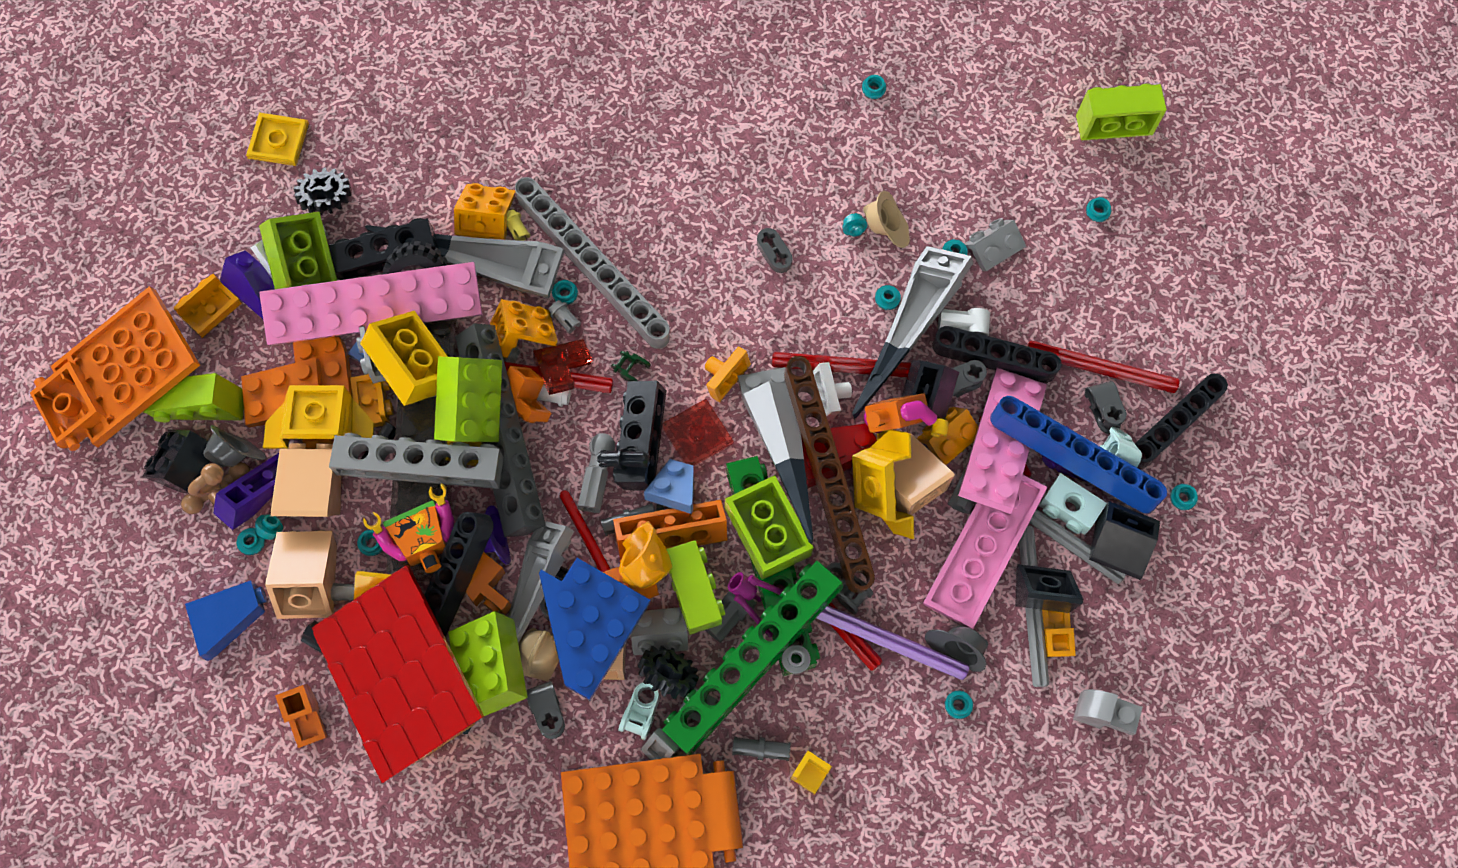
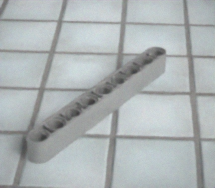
[515,177,670,349]

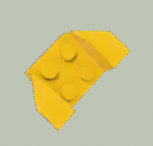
[263,385,374,449]
[852,430,914,539]

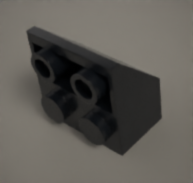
[901,360,959,420]
[142,430,210,494]
[1089,501,1160,580]

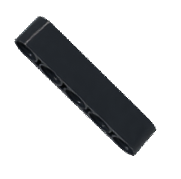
[932,326,1062,383]
[1135,373,1228,469]
[424,512,493,636]

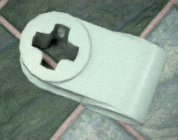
[1100,426,1142,468]
[618,683,660,740]

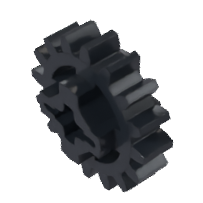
[294,168,352,215]
[637,645,699,699]

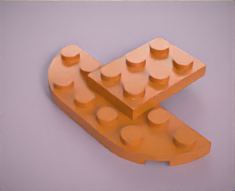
[241,336,353,449]

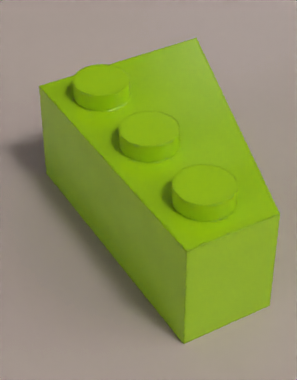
[143,373,244,423]
[666,540,725,635]

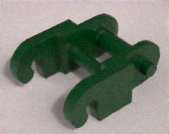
[611,351,651,381]

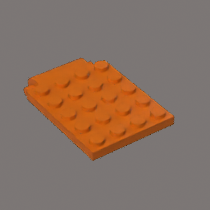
[30,286,200,451]
[561,754,743,868]

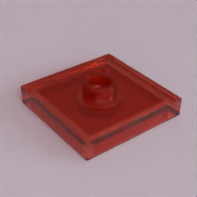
[662,399,734,466]

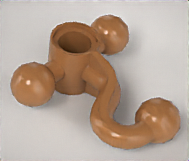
[181,462,251,514]

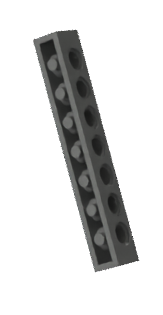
[455,323,546,537]

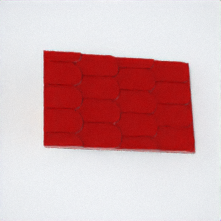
[312,565,484,783]

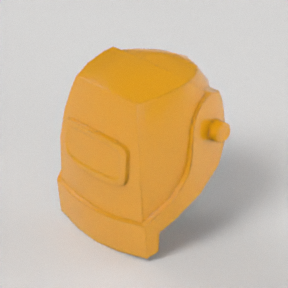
[619,521,672,589]

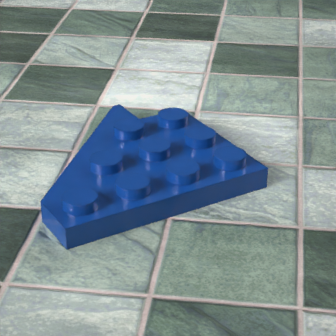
[539,558,650,701]

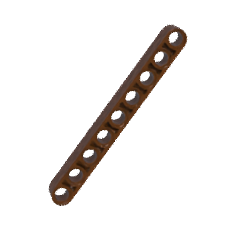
[784,356,875,594]

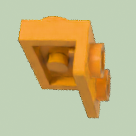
[173,274,242,338]
[350,374,393,427]
[917,407,978,465]

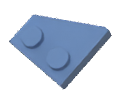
[644,459,694,514]

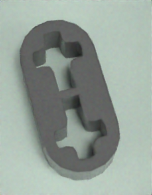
[757,228,792,273]

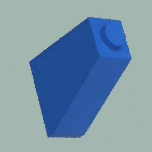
[185,580,267,661]

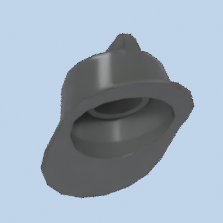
[203,425,266,467]
[925,626,988,672]

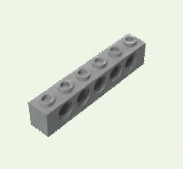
[329,433,504,489]

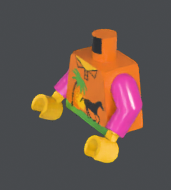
[864,393,949,441]
[363,483,454,573]

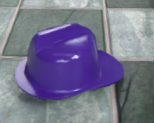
[474,506,511,564]

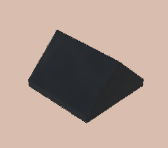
[1015,564,1084,613]

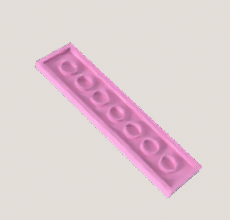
[259,262,483,346]

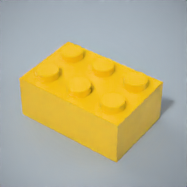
[360,310,448,406]

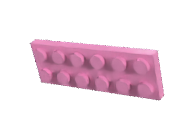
[958,368,1047,514]
[923,475,1048,629]

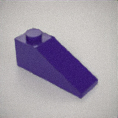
[220,250,275,319]
[213,453,279,530]

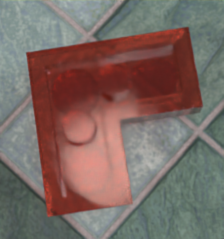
[533,339,591,395]

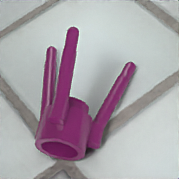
[728,572,783,638]

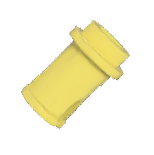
[506,210,531,241]

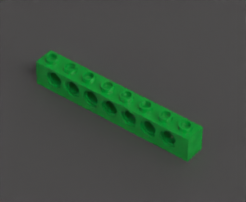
[726,456,820,676]
[662,561,844,755]

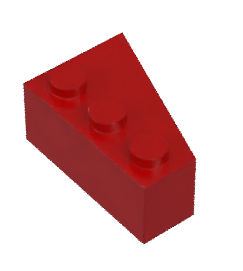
[801,423,877,489]

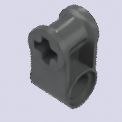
[951,360,987,398]
[1085,381,1127,434]
[826,562,874,615]
[527,681,565,739]

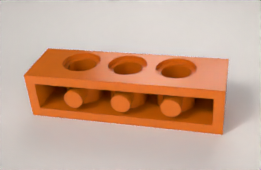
[613,500,728,560]

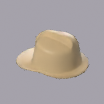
[863,191,910,248]
[518,628,559,681]

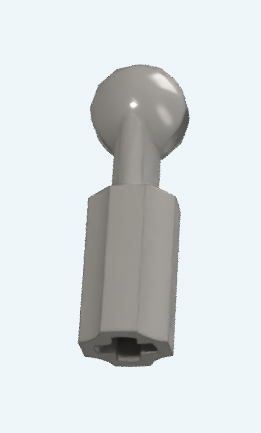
[577,433,615,513]

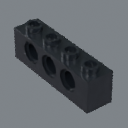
[328,218,439,280]
[613,381,667,491]

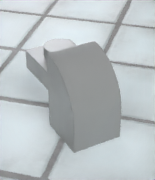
[1073,689,1143,736]

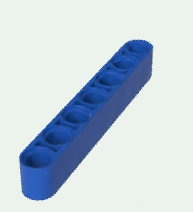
[990,396,1167,514]

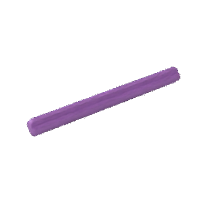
[817,605,969,680]

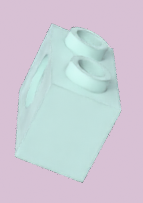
[1039,473,1107,535]

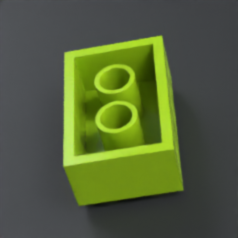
[1076,83,1167,141]
[259,212,337,289]
[434,356,502,442]
[724,475,814,580]
[448,611,528,716]

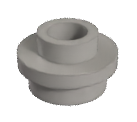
[782,645,810,674]

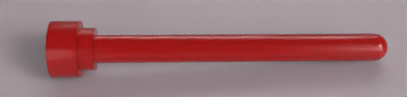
[559,490,610,572]

